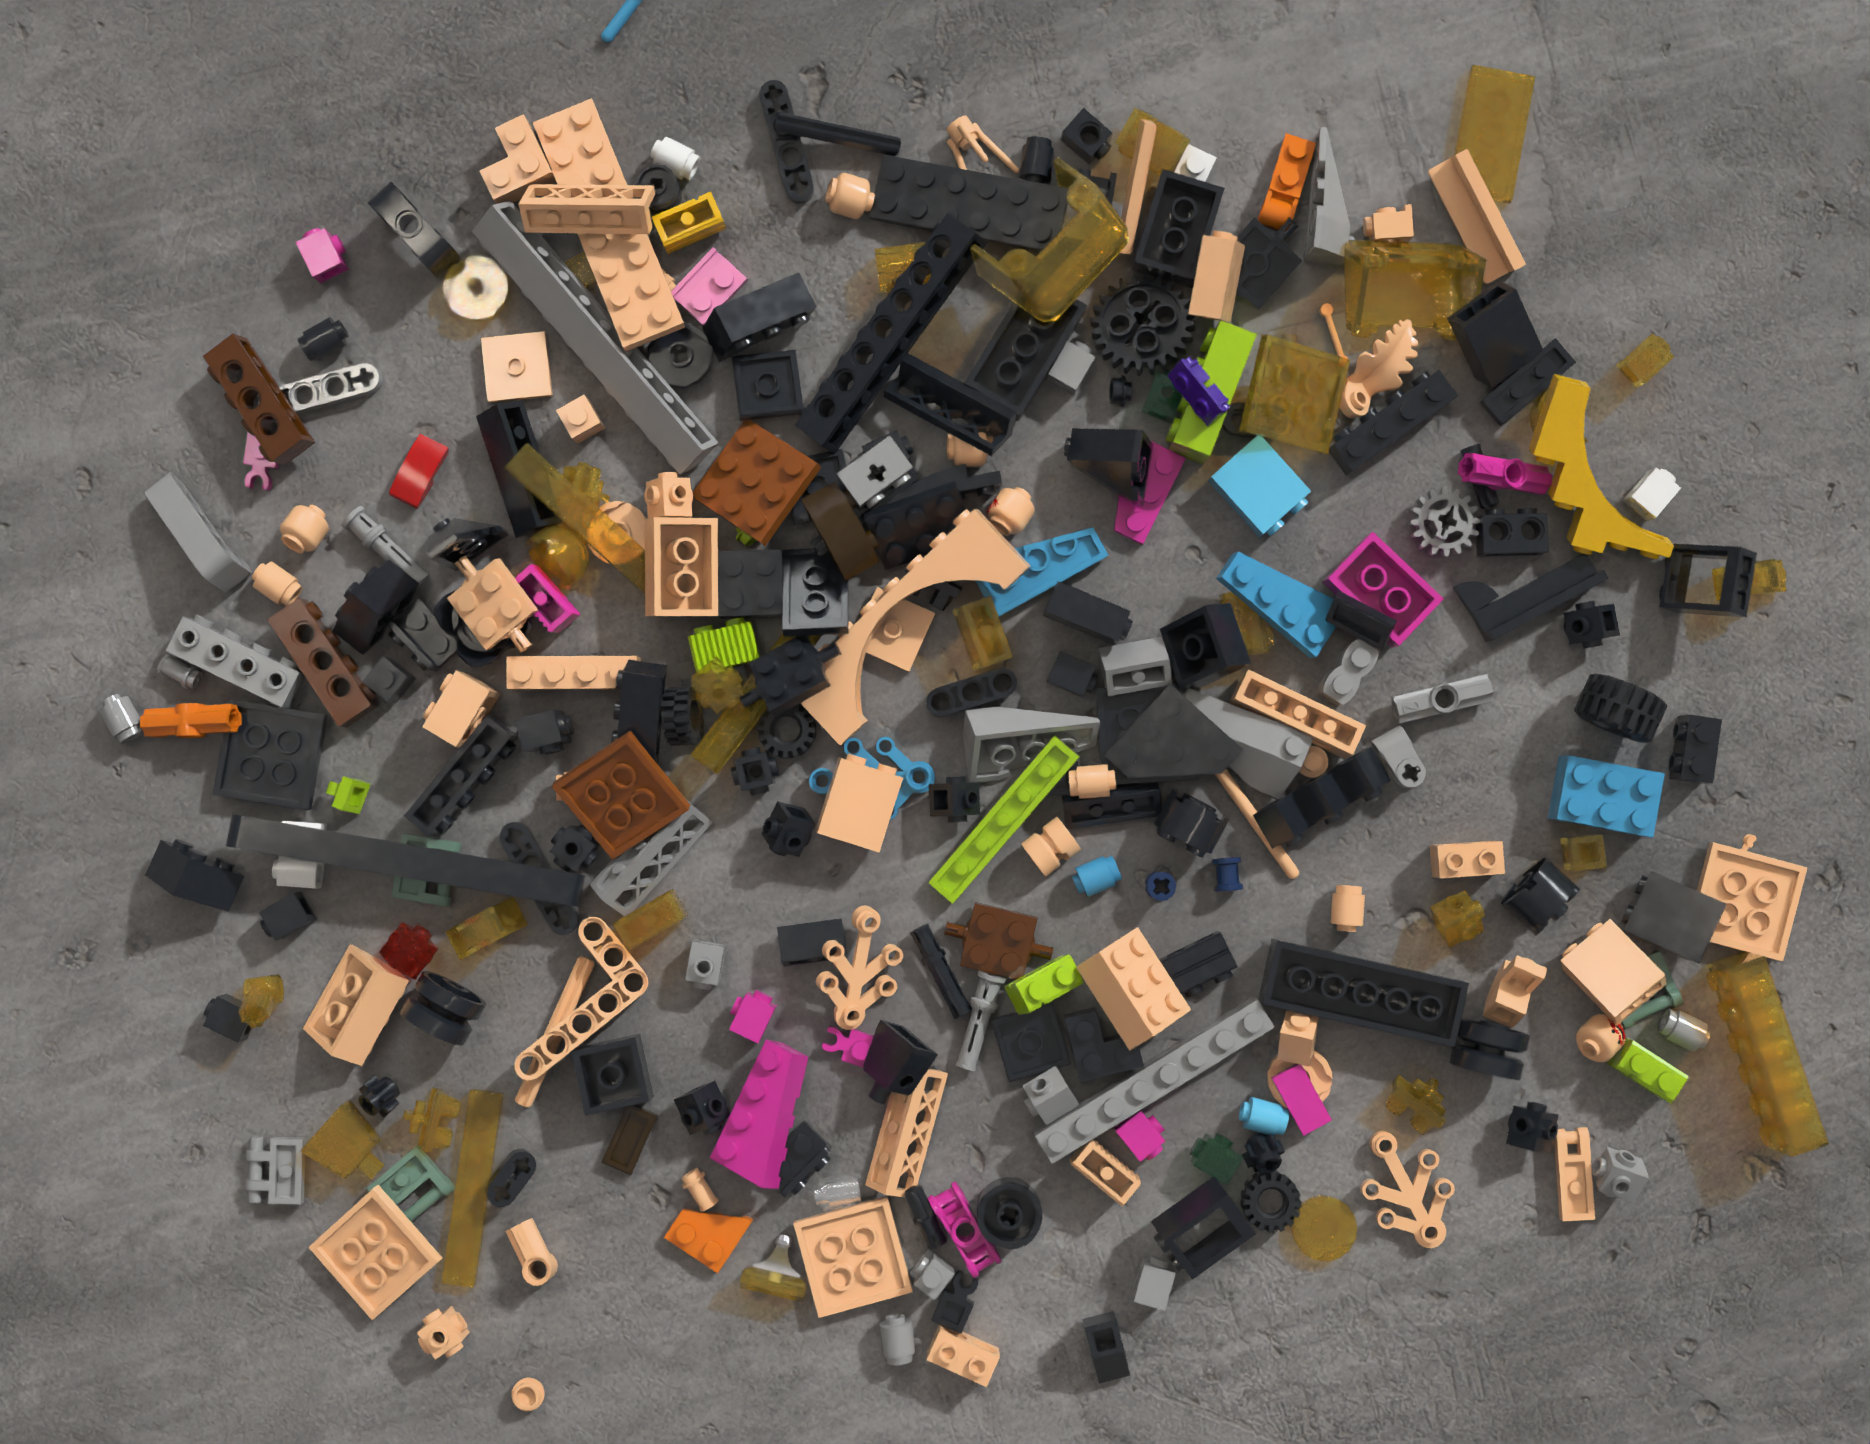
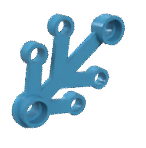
[809,737,935,820]

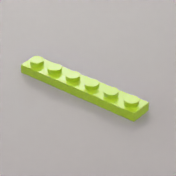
[928,736,1080,904]

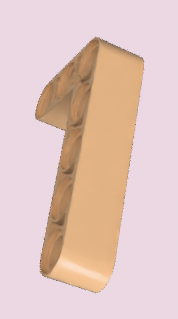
[515,917,648,1080]

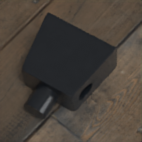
[863,1020,938,1105]

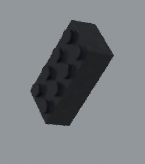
[965,272,1087,422]

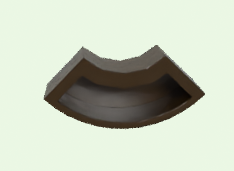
[801,481,879,581]

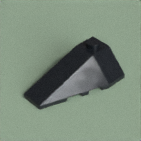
[426,518,509,571]

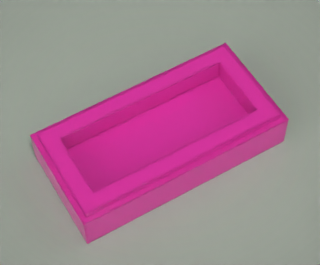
[1271,1064,1332,1136]

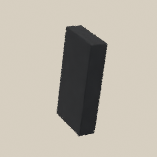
[1325,591,1397,651]

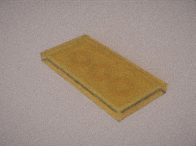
[1454,64,1536,204]

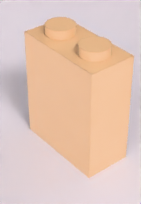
[1188,231,1245,323]
[815,753,903,852]
[1560,919,1667,1026]

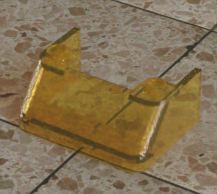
[970,157,1129,322]

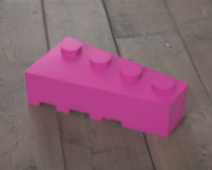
[710,1039,808,1189]

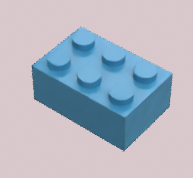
[1547,755,1665,838]

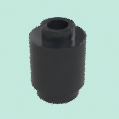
[1019,136,1054,184]
[297,317,349,361]

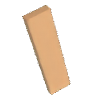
[1115,119,1157,255]

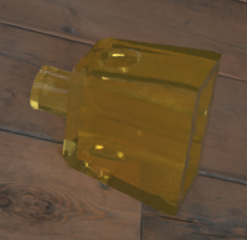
[301,1100,385,1180]

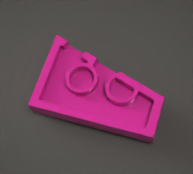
[1114,441,1186,545]

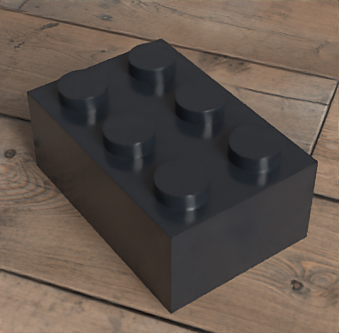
[1131,169,1225,288]

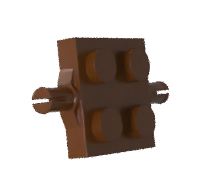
[944,902,1054,979]

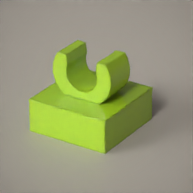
[326,776,371,814]

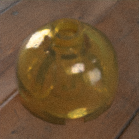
[526,525,589,590]

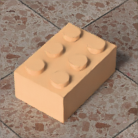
[645,517,718,616]
[1076,927,1191,1050]

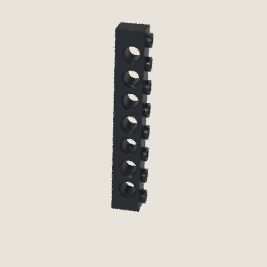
[795,212,988,453]

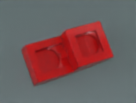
[389,434,449,509]

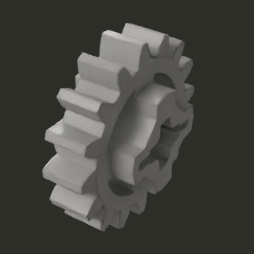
[1408,487,1481,558]

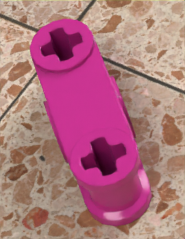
[927,1181,1003,1278]

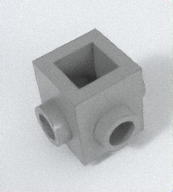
[1592,1147,1649,1203]

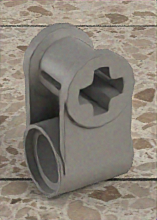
[1371,725,1426,788]

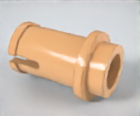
[681,1168,719,1212]

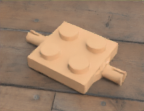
[447,556,538,653]

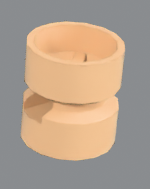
[1021,817,1082,877]

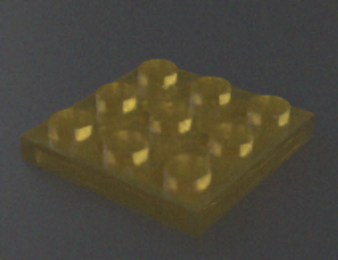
[1239,335,1350,454]

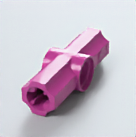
[1458,453,1553,495]

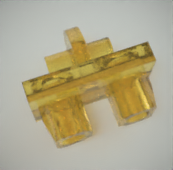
[556,462,610,525]
[1386,1075,1446,1135]
[403,1087,461,1152]

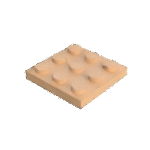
[1697,842,1807,961]
[308,1185,442,1320]
[793,1196,913,1318]

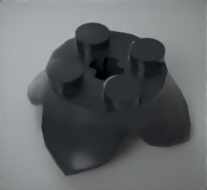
[434,591,532,667]

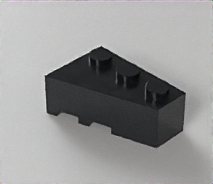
[702,273,817,362]

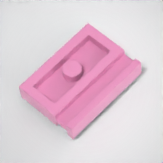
[671,247,748,326]

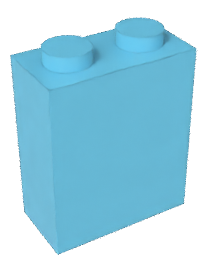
[1208,434,1311,537]

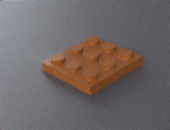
[693,420,821,546]
[552,731,690,860]

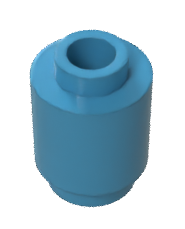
[1072,856,1122,897]

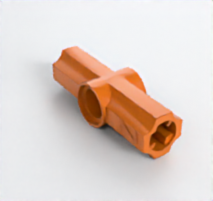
[140,703,242,738]

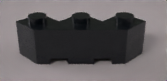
[1253,747,1391,849]

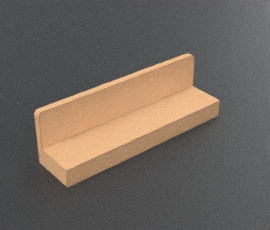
[1428,149,1526,284]

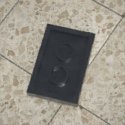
[863,481,966,570]
[782,548,849,637]

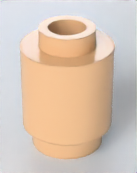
[252,562,303,606]
[1069,764,1116,799]
[1330,885,1365,932]

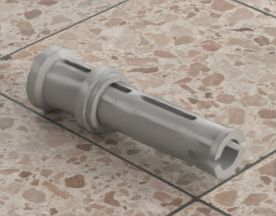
[341,506,430,589]
[956,971,1006,1071]

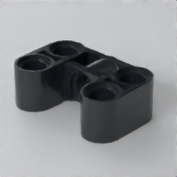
[368,181,462,279]

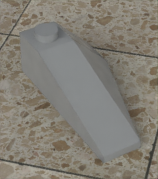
[1304,127,1354,265]
[1184,688,1313,800]
[963,707,1100,783]

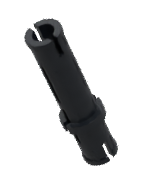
[910,923,972,1019]

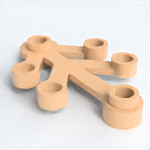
[816,905,903,1030]
[1360,1131,1455,1248]

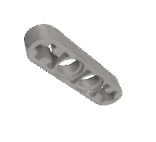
[257,363,383,414]

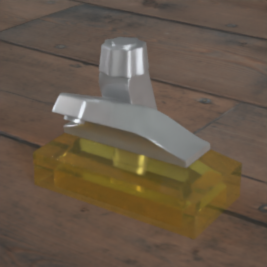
[740,1235,806,1303]

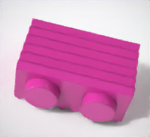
[515,564,580,633]

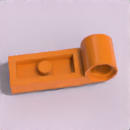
[1258,133,1316,231]

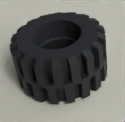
[1574,674,1667,743]

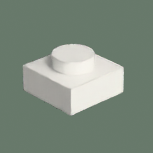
[1174,144,1217,182]

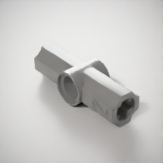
[1391,674,1494,724]

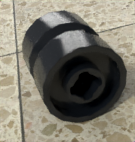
[635,164,682,215]

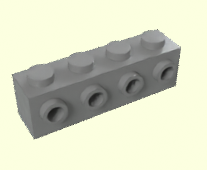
[166,614,306,709]

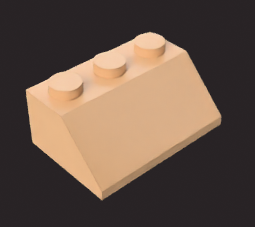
[303,944,409,1066]

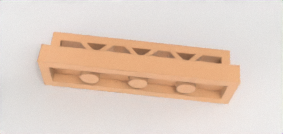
[519,184,655,234]
[865,1069,948,1197]

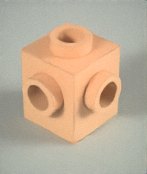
[644,472,693,518]
[417,1306,470,1359]

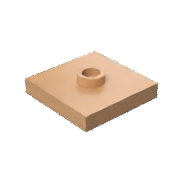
[481,331,553,403]
[866,587,936,672]

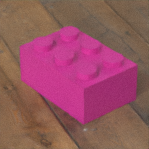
[1322,532,1444,648]

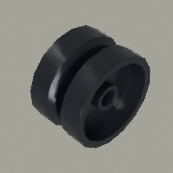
[400,971,487,1046]
[1449,1018,1530,1080]

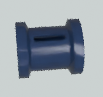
[1212,857,1243,892]
[1145,871,1176,901]

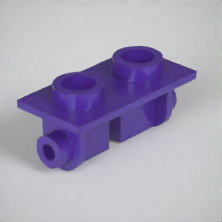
[1167,356,1231,427]

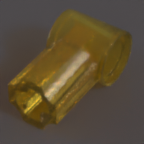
[239,974,284,1028]

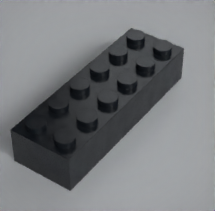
[1258,938,1469,1047]

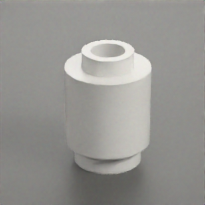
[650,137,701,180]

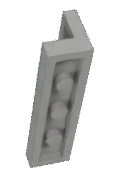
[590,793,713,918]

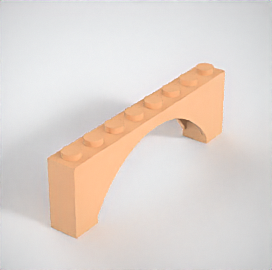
[801,509,1031,745]

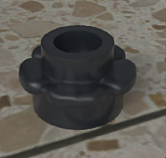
[1109,375,1132,407]

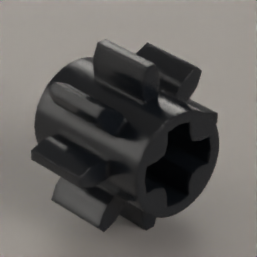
[359,1075,400,1117]
[1242,1133,1285,1174]

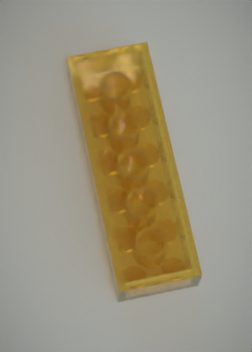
[1706,952,1829,1157]

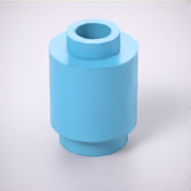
[1239,1097,1289,1136]

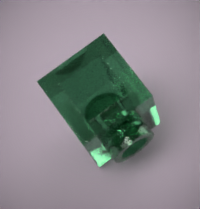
[1189,1133,1244,1186]

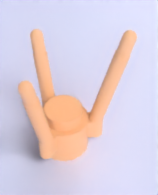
[946,116,1019,173]

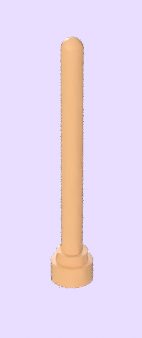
[1215,769,1299,879]

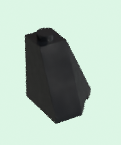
[1064,428,1153,507]

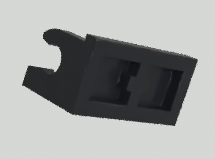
[777,918,848,966]

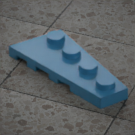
[975,527,1109,618]
[1216,552,1336,658]

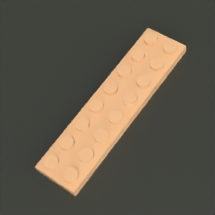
[533,98,685,352]

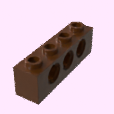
[203,333,316,465]
[267,598,378,728]

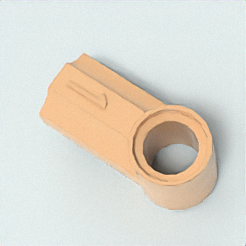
[505,1218,558,1286]

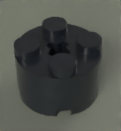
[1154,788,1230,858]
[1501,858,1580,936]
[976,1177,1042,1249]

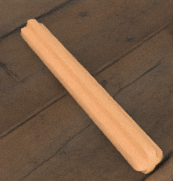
[515,956,595,1108]

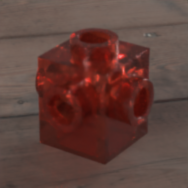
[379,921,438,980]

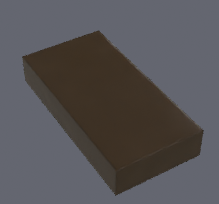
[601,1105,658,1176]

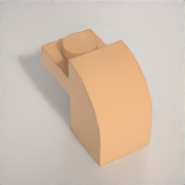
[1482,955,1547,1028]

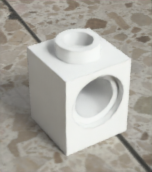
[1622,467,1681,521]

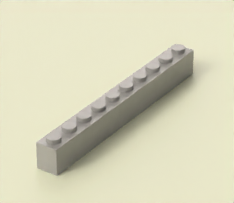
[472,200,718,475]

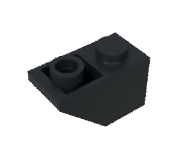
[1082,1311,1130,1384]

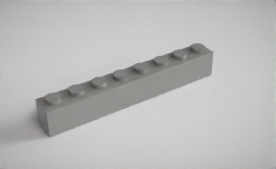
[1034,996,1275,1164]

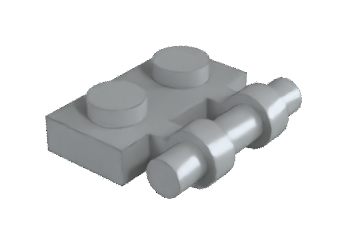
[245,1136,306,1205]

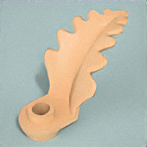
[1338,319,1418,418]

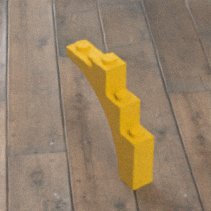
[1529,374,1674,559]

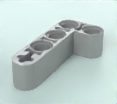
[144,472,252,593]

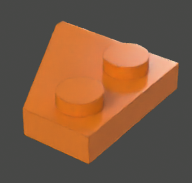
[664,1208,753,1274]

